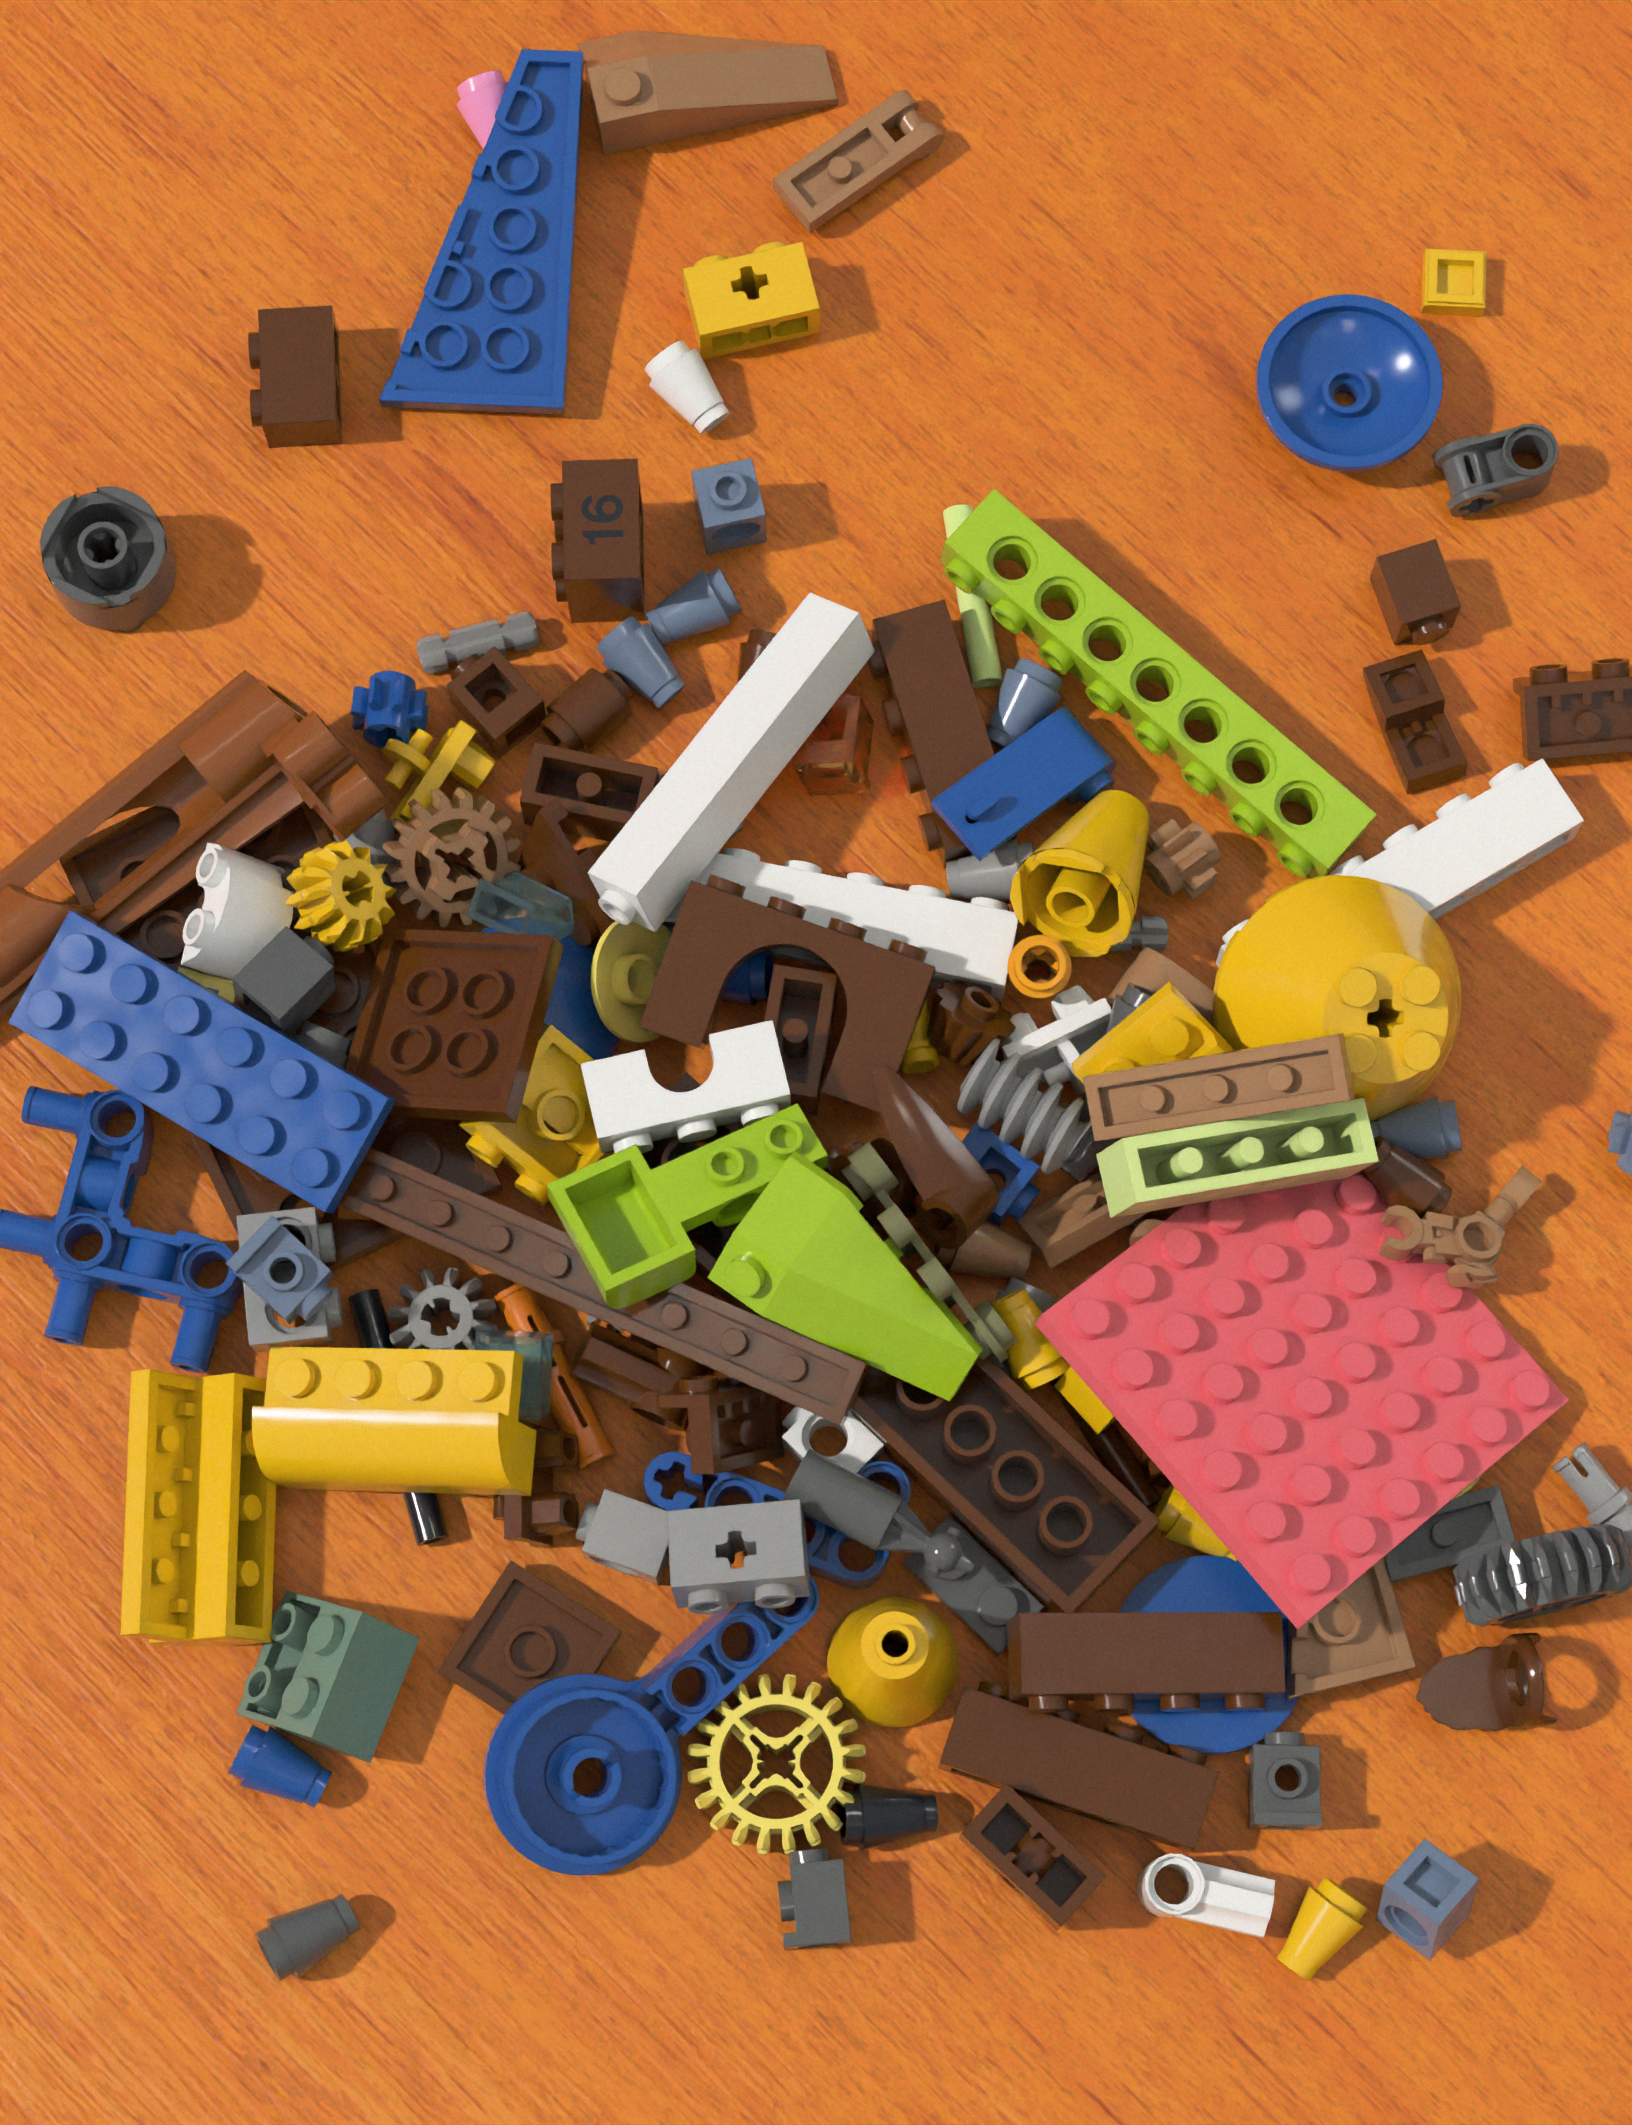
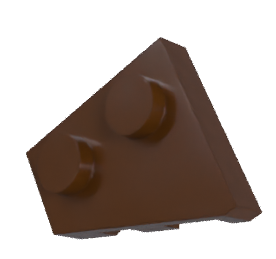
[514,798,615,950]

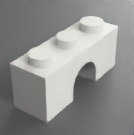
[581,1020,791,1154]

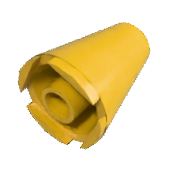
[1010,790,1150,957]
[827,1596,958,1729]

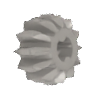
[388,1267,498,1350]

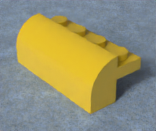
[252,1346,537,1496]
[120,1369,276,1646]

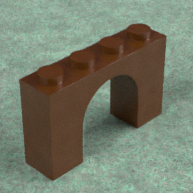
[639,874,936,1113]

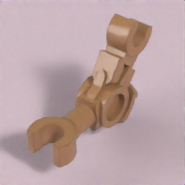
[1379,1165,1542,1289]

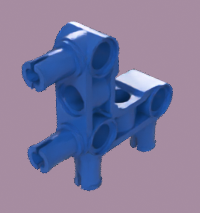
[0,1086,244,1374]

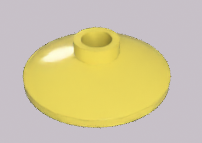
[590,921,672,1043]

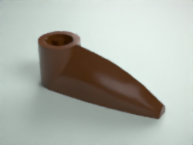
[871,1064,999,1249]

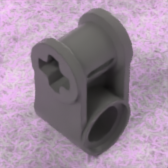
[1432,424,1559,517]

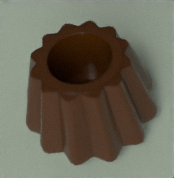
[927,981,1016,1067]

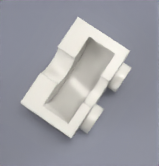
[181,843,294,981]

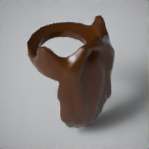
[1416,1633,1557,1731]

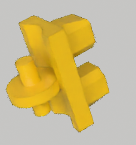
[382,720,495,826]

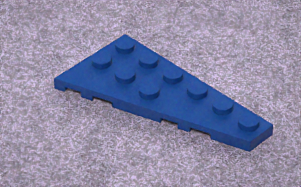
[379,49,584,415]

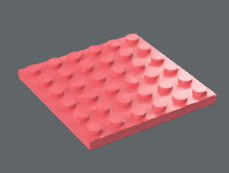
[1035,1170,1569,1629]

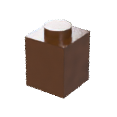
[1369,539,1461,645]

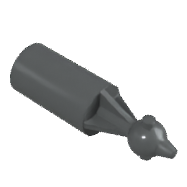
[783,1449,975,1578]

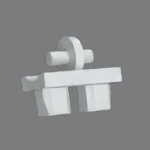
[1002,985,1112,1095]

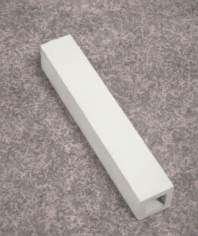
[587,592,875,932]

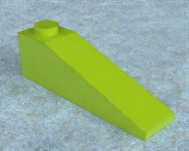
[707,1151,983,1402]

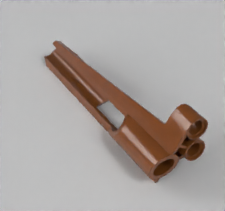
[0,670,391,1018]

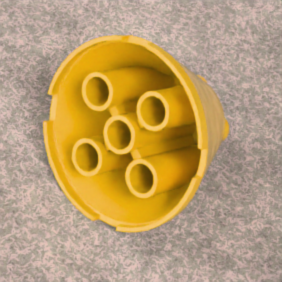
[1212,875,1461,1121]

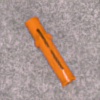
[493,1283,617,1472]

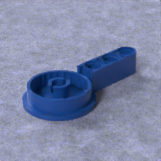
[483,1575,819,1876]

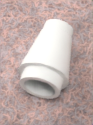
[644,340,730,435]

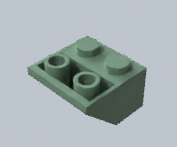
[236,1590,420,1763]

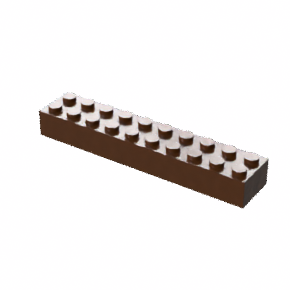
[596,1072,1160,1613]

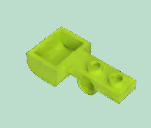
[547,1103,828,1308]

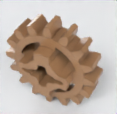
[382,787,521,927]

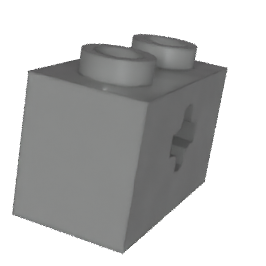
[667,1499,810,1614]

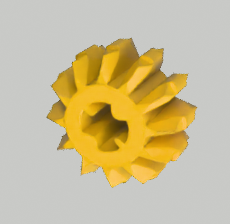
[284,840,397,952]

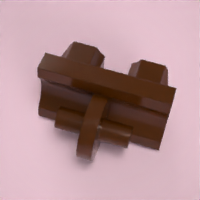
[476,1420,579,1548]

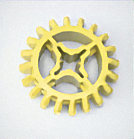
[687,1674,866,1855]

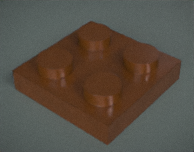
[438,1561,622,1715]

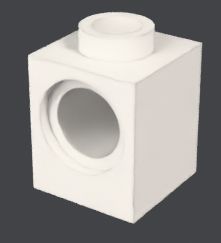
[782,1406,884,1473]

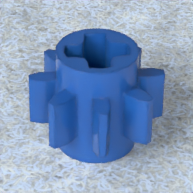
[350,671,429,748]

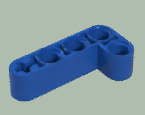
[643,1451,911,1589]

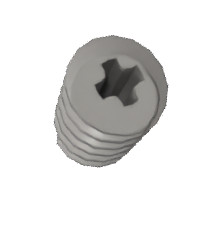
[957,1038,1092,1175]

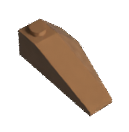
[577,30,838,155]

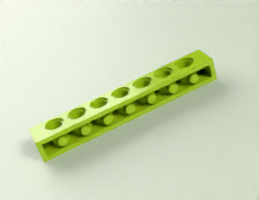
[940,489,1377,878]

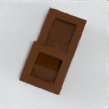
[1363,649,1467,794]

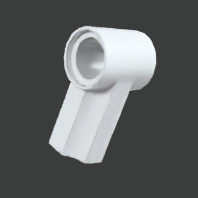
[1137,1854,1275,1938]

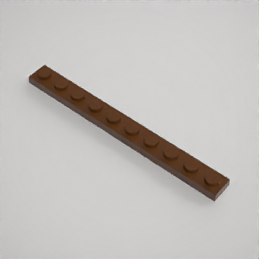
[338,1147,870,1426]

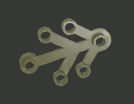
[841,1142,1018,1363]

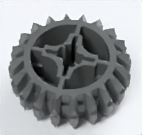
[1453,1524,1632,1627]

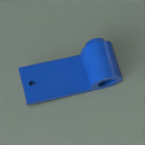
[931,707,1117,861]

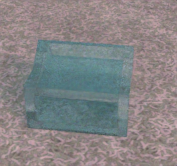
[466,871,574,941]
[475,1330,553,1420]

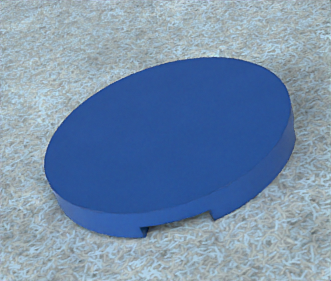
[1120,1555,1299,1755]

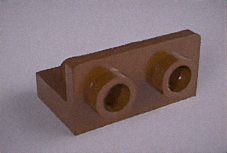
[1513,658,1632,761]
[656,1370,784,1474]

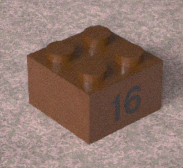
[550,459,645,623]

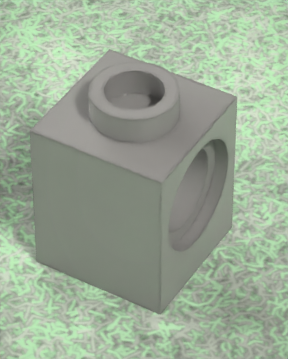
[576,1489,669,1586]

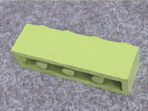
[1096,1098,1379,1218]

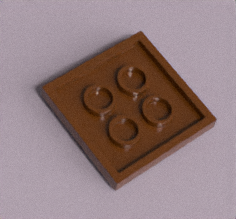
[345,928,564,1124]

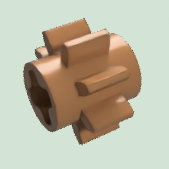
[1144,818,1222,900]

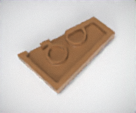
[1286,1558,1415,1701]

